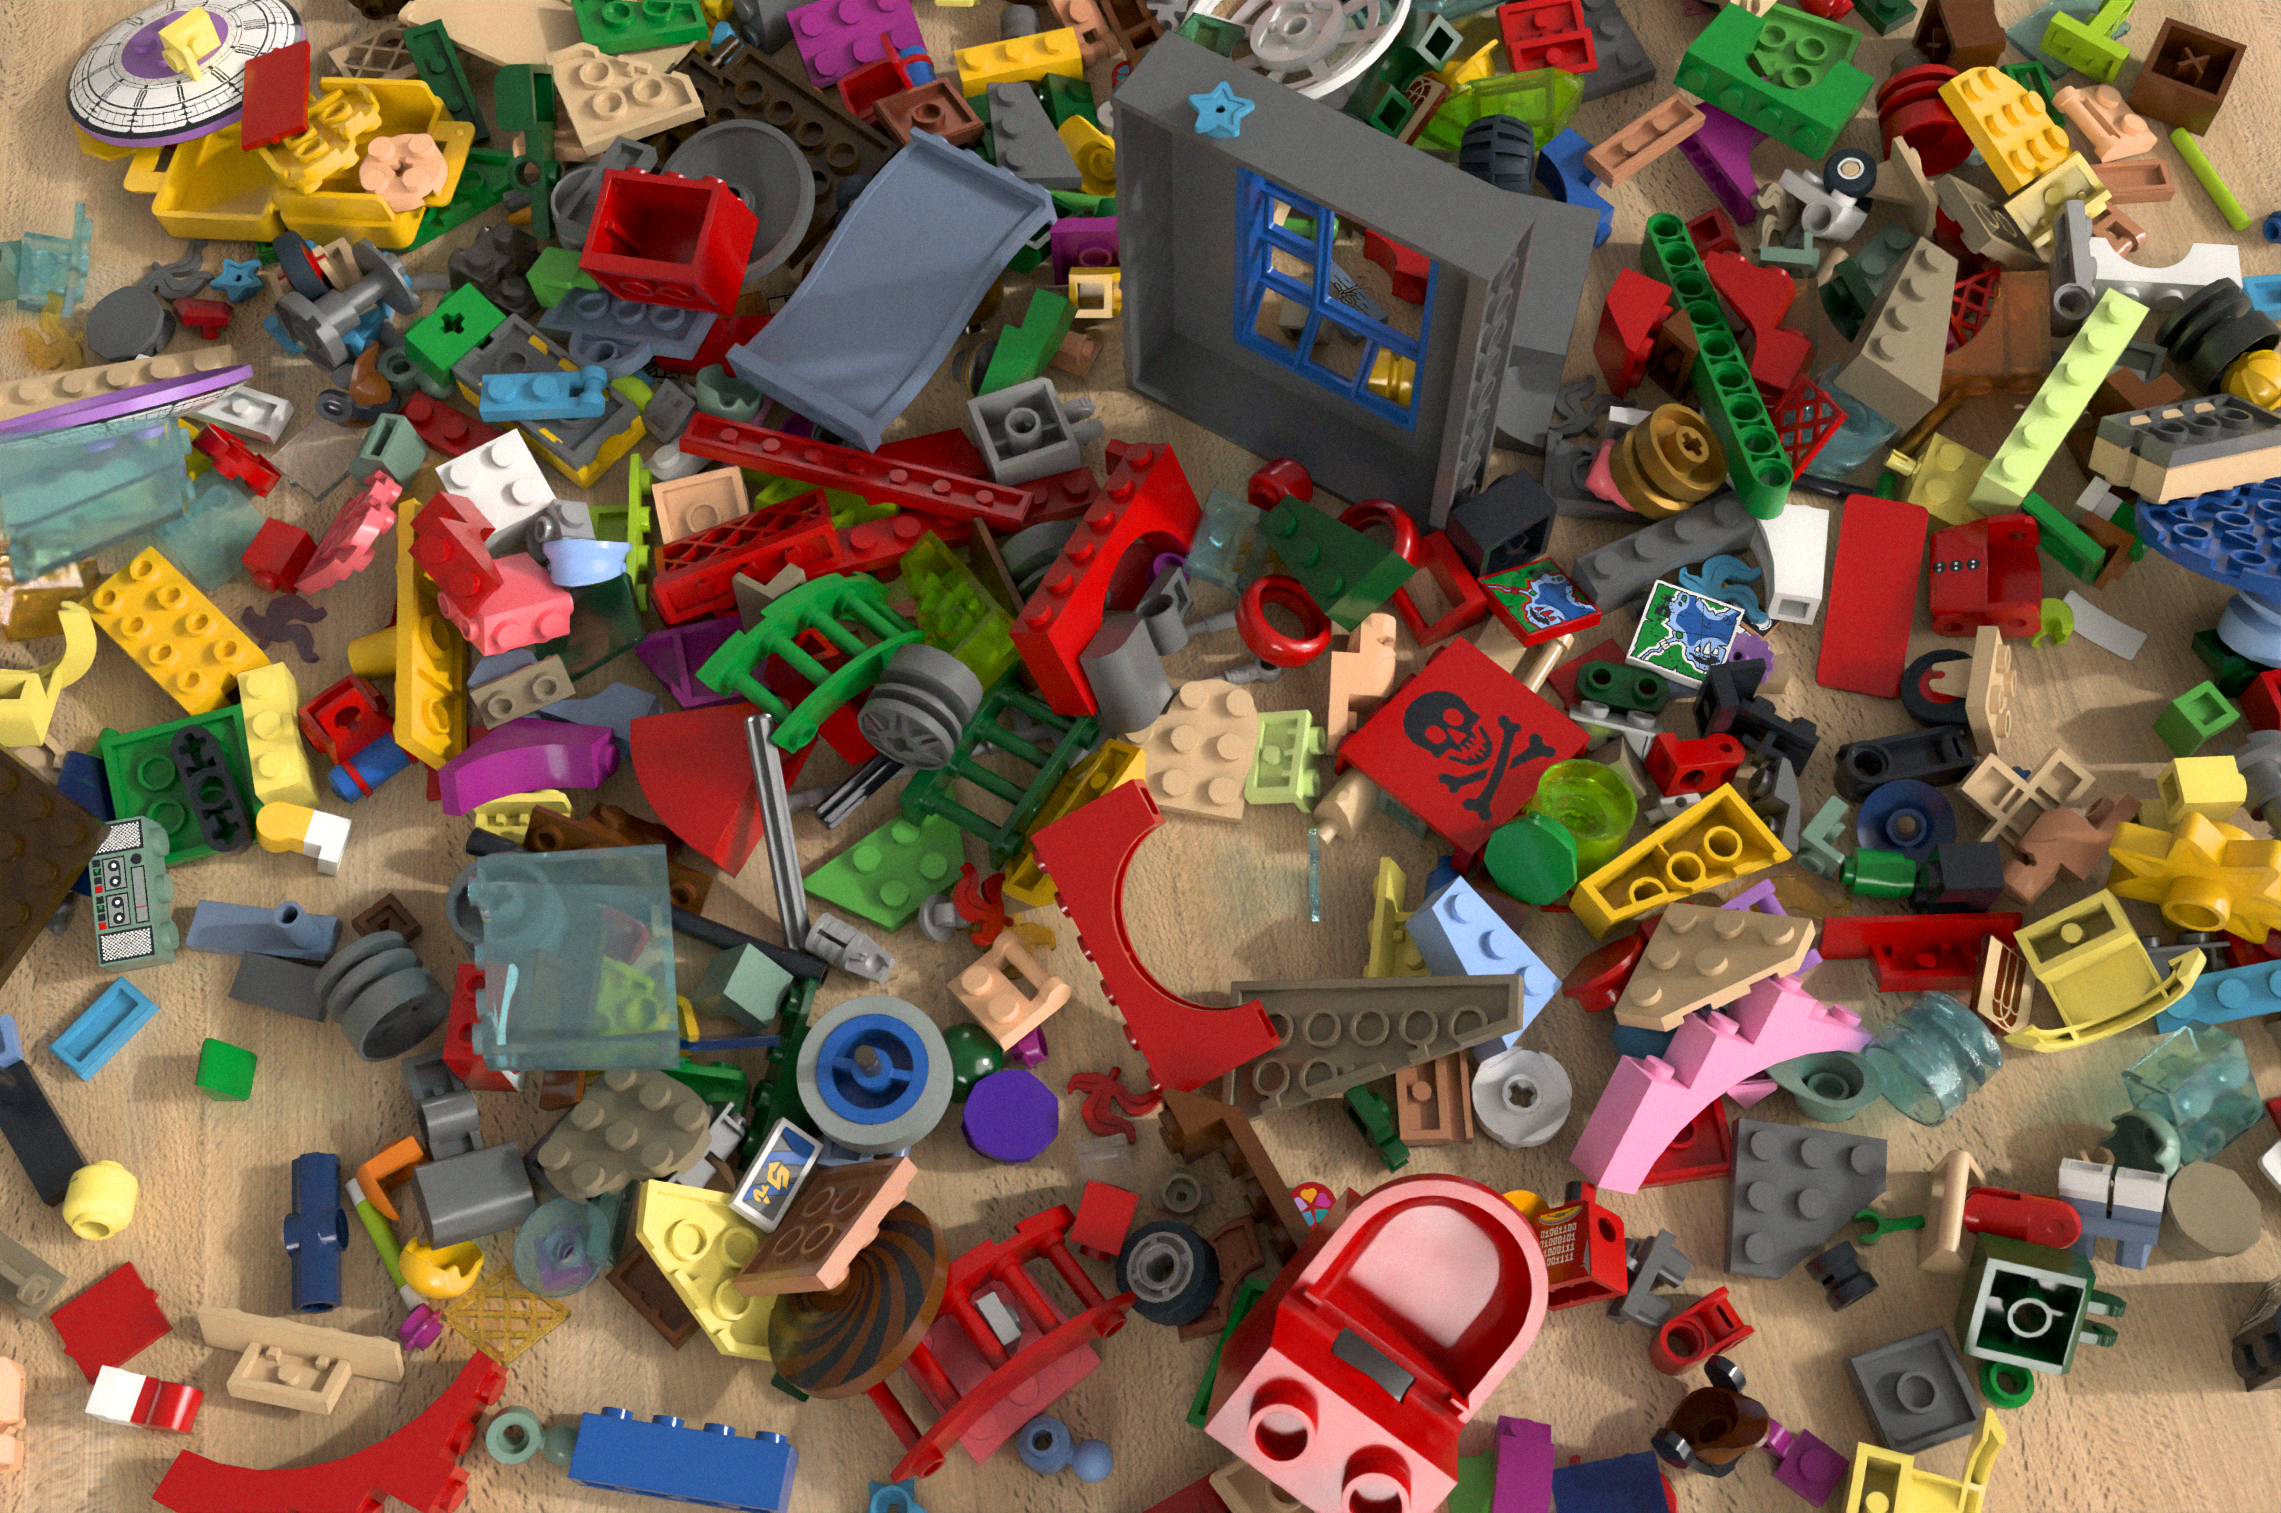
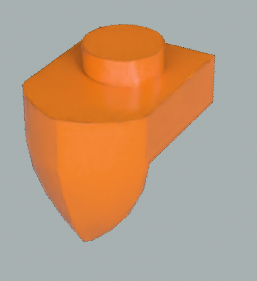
[356,1135,431,1221]

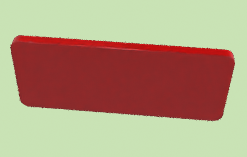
[1815,494,1929,700]

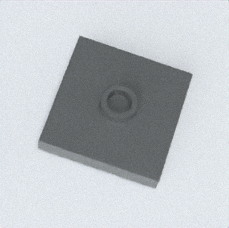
[1842,1325,1983,1456]

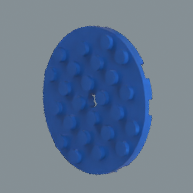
[2133,476,2281,604]

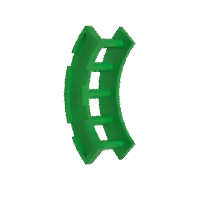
[695,571,956,754]

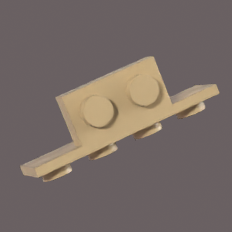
[197,1304,405,1416]

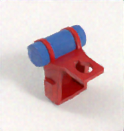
[836,32,938,132]
[297,673,420,804]

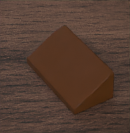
[1648,308,1699,402]

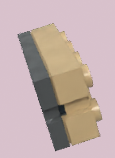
[2088,392,2281,504]

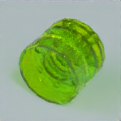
[1526,759,1638,888]

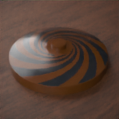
[768,1200,949,1400]

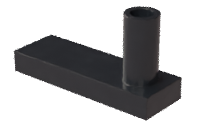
[0,1060,89,1208]

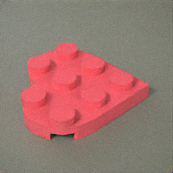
[293,469,402,596]

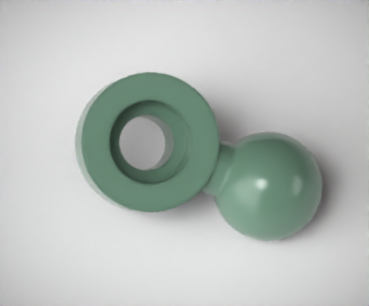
[378,346,455,400]
[486,1406,579,1466]

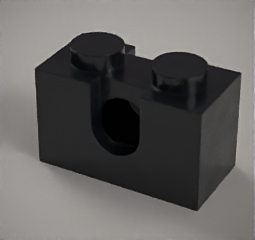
[1907,842,2006,915]

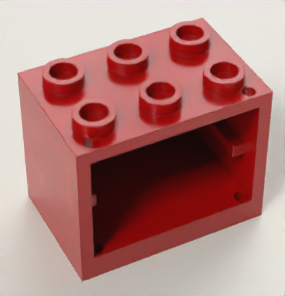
[578,166,759,317]

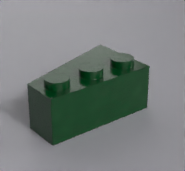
[1256,494,1418,633]

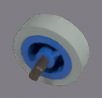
[796,995,954,1154]

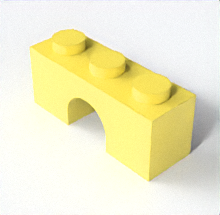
[237,662,321,808]
[2129,756,2247,834]

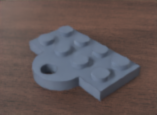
[536,286,718,381]

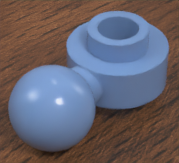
[1018,1416,1114,1483]

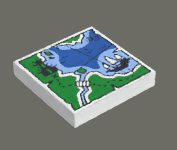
[1624,579,1745,690]

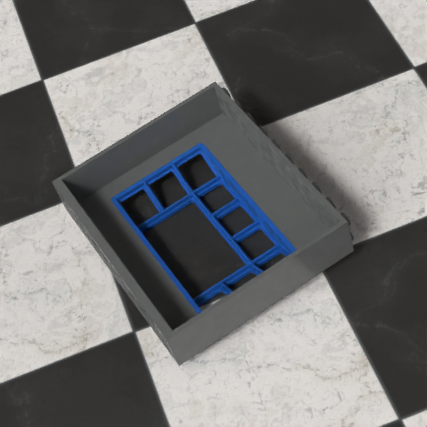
[1110,29,1540,539]

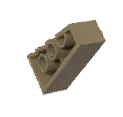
[1832,236,1958,432]

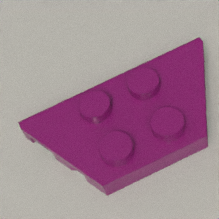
[629,614,779,711]

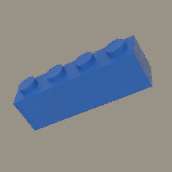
[568,1407,799,1513]

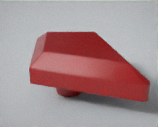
[172,297,234,340]

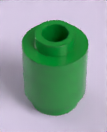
[1839,847,1916,901]

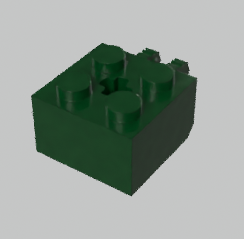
[1953,1231,2127,1375]

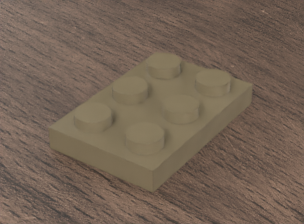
[1934,173,2045,275]

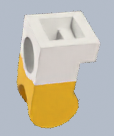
[256,801,352,876]

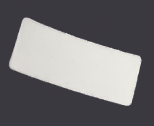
[2063,590,2147,660]

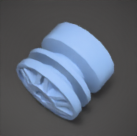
[2216,588,2281,669]

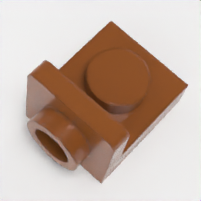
[2077,510,2137,591]

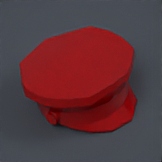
[1562,935,1644,1012]

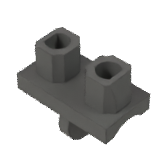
[1606,1228,1693,1330]

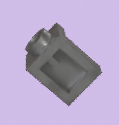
[640,378,701,445]

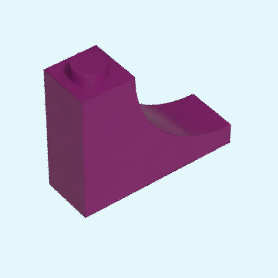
[1677,76,1770,227]
[438,717,620,816]

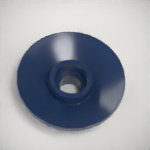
[1856,779,1957,874]

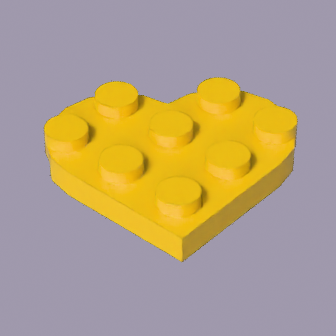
[256,84,382,194]

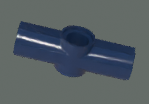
[283,1152,349,1314]

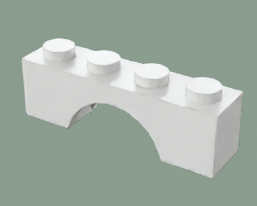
[2049,237,2243,312]

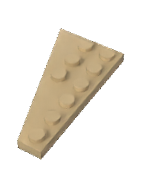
[0,344,237,488]

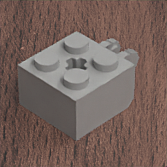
[966,377,1105,486]

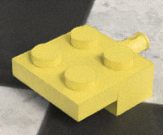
[1883,432,1991,537]

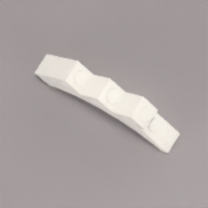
[1603,406,1829,625]

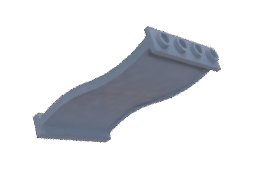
[725,126,1058,454]

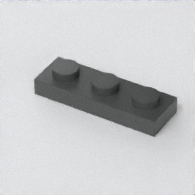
[555,135,658,243]

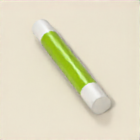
[345,1178,430,1314]

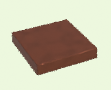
[872,77,985,150]

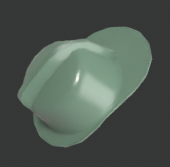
[1765,1050,1882,1123]

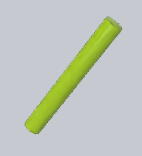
[2169,127,2251,232]

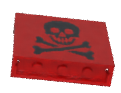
[1334,636,1591,878]

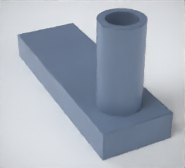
[185,900,343,967]

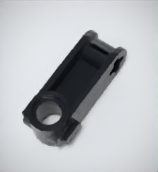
[1833,723,1978,804]

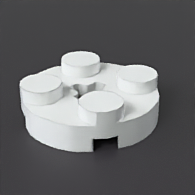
[1470,1046,1572,1150]

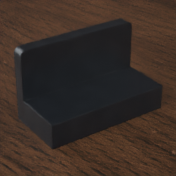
[1692,658,1767,740]

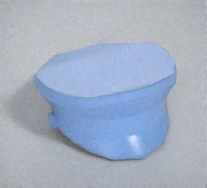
[543,539,633,587]

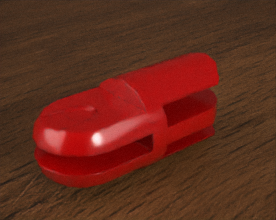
[1963,1186,2082,1249]

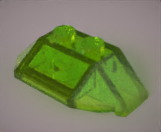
[1419,67,1585,152]

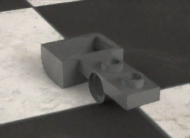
[1079,566,1194,733]
[400,1049,535,1251]

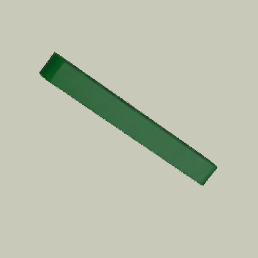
[1640,213,1794,520]

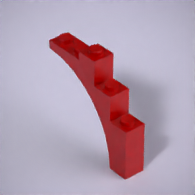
[152,1349,509,1513]

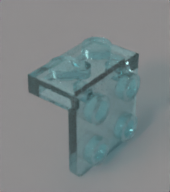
[16,202,93,318]
[148,472,266,591]

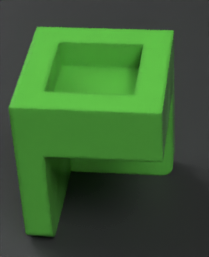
[526,246,601,309]
[2151,679,2240,758]

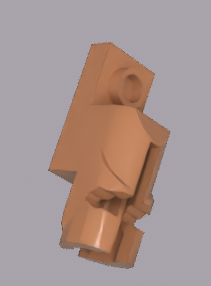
[2001,792,2143,907]

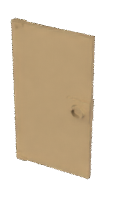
[398,0,700,91]

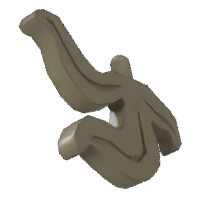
[1750,183,1798,254]

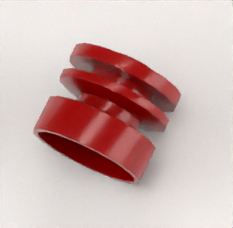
[1875,64,1975,177]

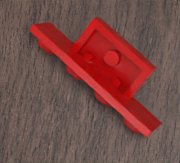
[1817,912,2023,992]

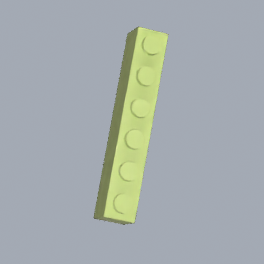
[1966,288,2150,516]

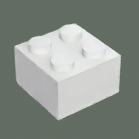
[435,428,556,558]

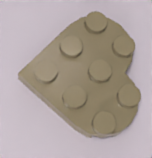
[538,1050,712,1204]

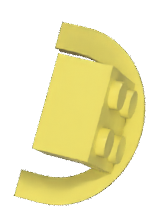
[0,601,97,747]
[2003,888,2206,1053]
[1841,1407,2007,1513]

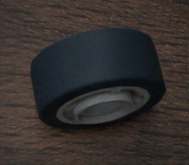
[1116,1219,1220,1326]

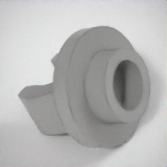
[918,894,971,943]

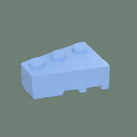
[1405,876,1563,1063]

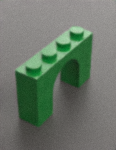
[1673,2,1876,162]

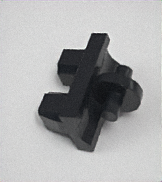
[1728,695,1821,777]

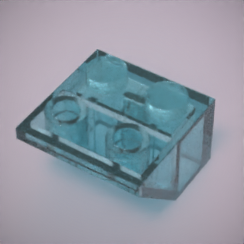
[2121,1018,2266,1166]

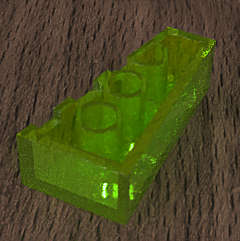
[899,529,1022,693]

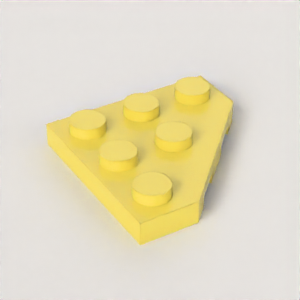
[635,1179,791,1361]

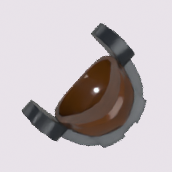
[315,339,401,429]
[1651,1355,1771,1478]

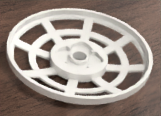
[1179,0,1411,100]

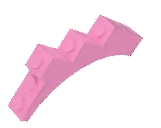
[1569,973,1876,1195]

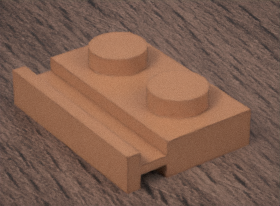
[1394,1049,1473,1146]

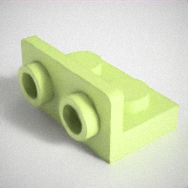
[1243,709,1327,813]

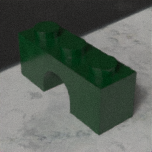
[1341,7,1463,139]

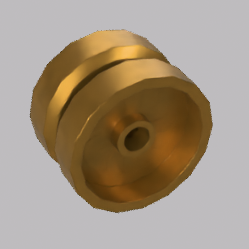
[1608,403,1729,521]

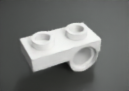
[1778,168,1868,243]

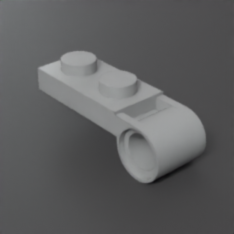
[2039,200,2097,338]

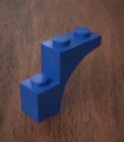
[1535,127,1615,248]

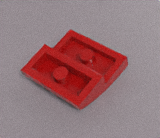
[1495,0,1598,86]

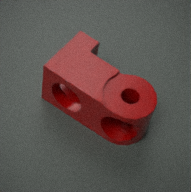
[1644,732,1746,797]

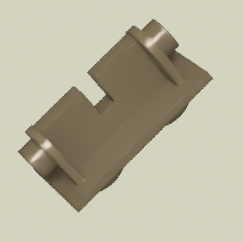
[469,654,576,730]
[0,1231,69,1322]

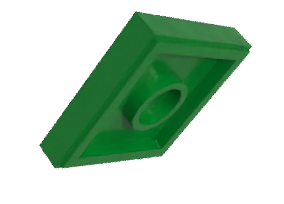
[2021,491,2106,585]

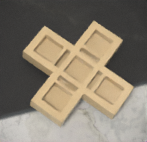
[1954,747,2096,883]

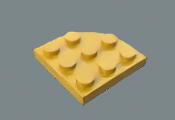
[1937,66,2073,195]

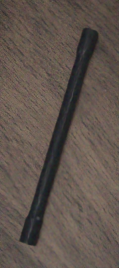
[465,827,830,990]

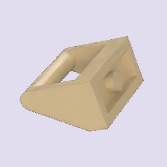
[1917,1150,1987,1280]

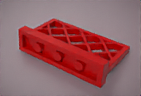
[653,487,846,625]

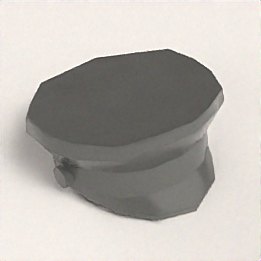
[87,286,176,362]

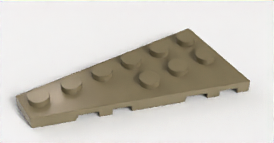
[1221,974,1525,1123]

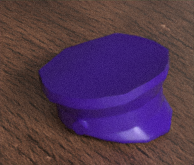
[961,1069,1059,1166]

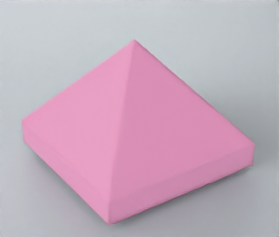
[1726,1069,1777,1110]

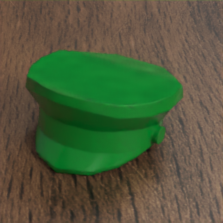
[1484,811,1578,905]

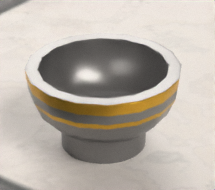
[952,340,998,398]

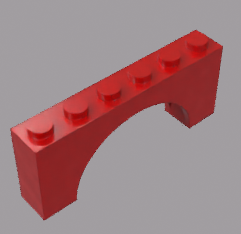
[1008,442,1209,716]
[1030,779,1282,1096]

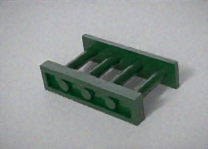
[899,655,1101,872]

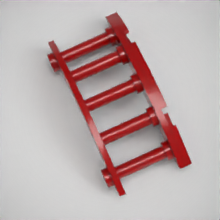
[860,1204,1138,1484]

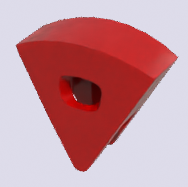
[630,698,818,879]

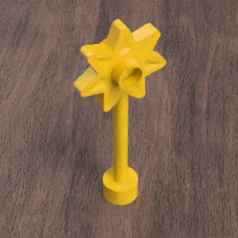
[2105,812,2281,944]

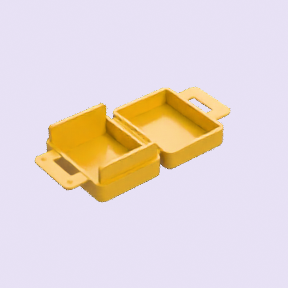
[123,77,476,249]

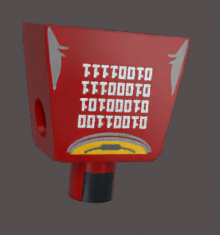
[1531,1181,1628,1312]

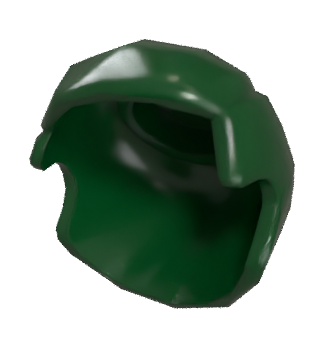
[941,1023,1003,1104]

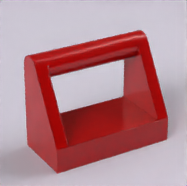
[1389,529,1487,648]

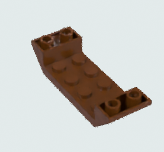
[1157,1088,1312,1268]

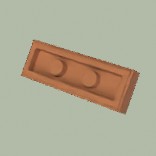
[1582,91,1706,189]

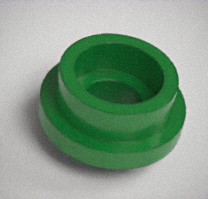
[1979,1360,2035,1410]

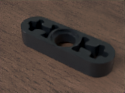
[171,725,255,856]

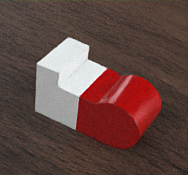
[85,1365,205,1435]

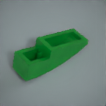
[977,288,1078,397]

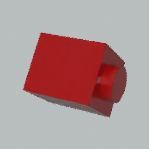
[241,517,317,596]
[1070,1178,1141,1261]

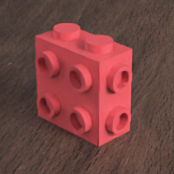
[438,552,574,656]

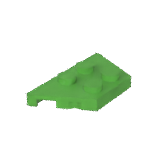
[802,783,966,934]

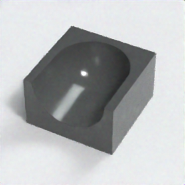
[1492,190,1601,457]

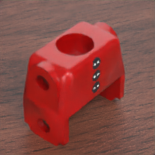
[1929,513,2043,639]

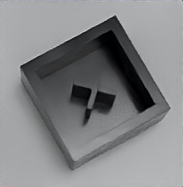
[1446,467,1558,581]

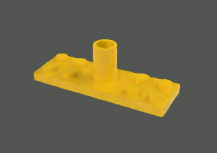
[348,498,467,771]

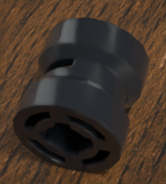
[1805,1240,1879,1313]

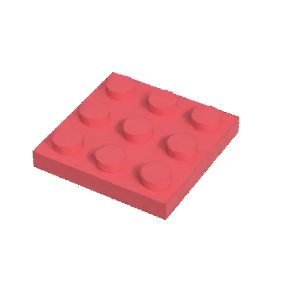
[901,1264,1102,1466]

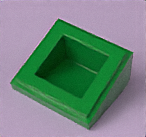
[195,1038,257,1101]

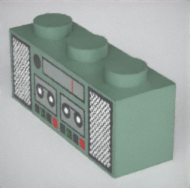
[89,816,180,973]

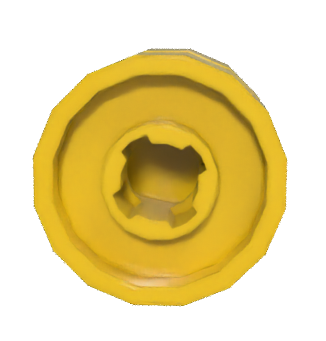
[1368,348,1416,408]

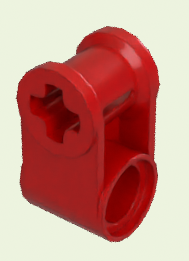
[1649,1286,1756,1376]

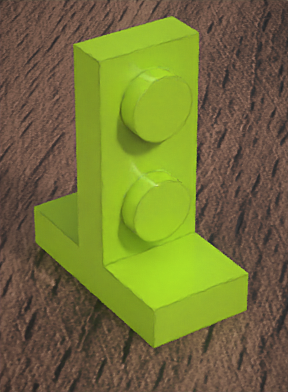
[2038,0,2137,86]

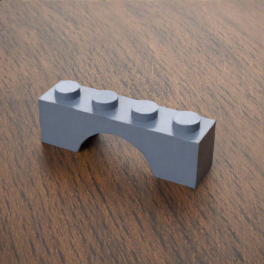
[466,648,665,761]

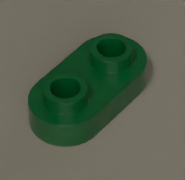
[1574,660,1670,717]

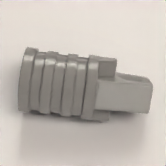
[805,912,897,985]

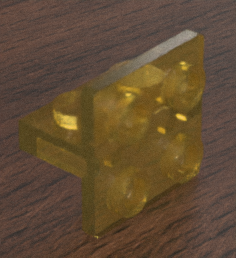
[0,543,101,642]

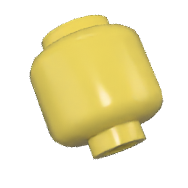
[62,1160,139,1240]

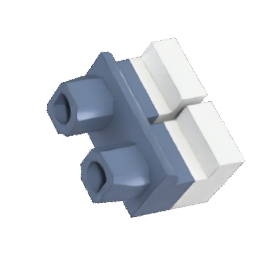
[2058,1158,2168,1270]

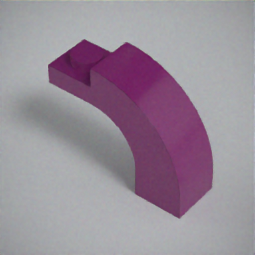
[1488,1415,1554,1513]

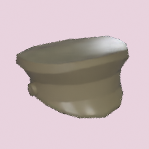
[2157,1160,2261,1261]

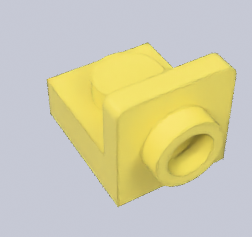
[158,6,221,82]

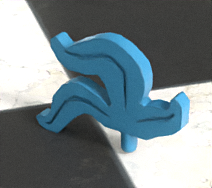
[1677,554,1769,624]

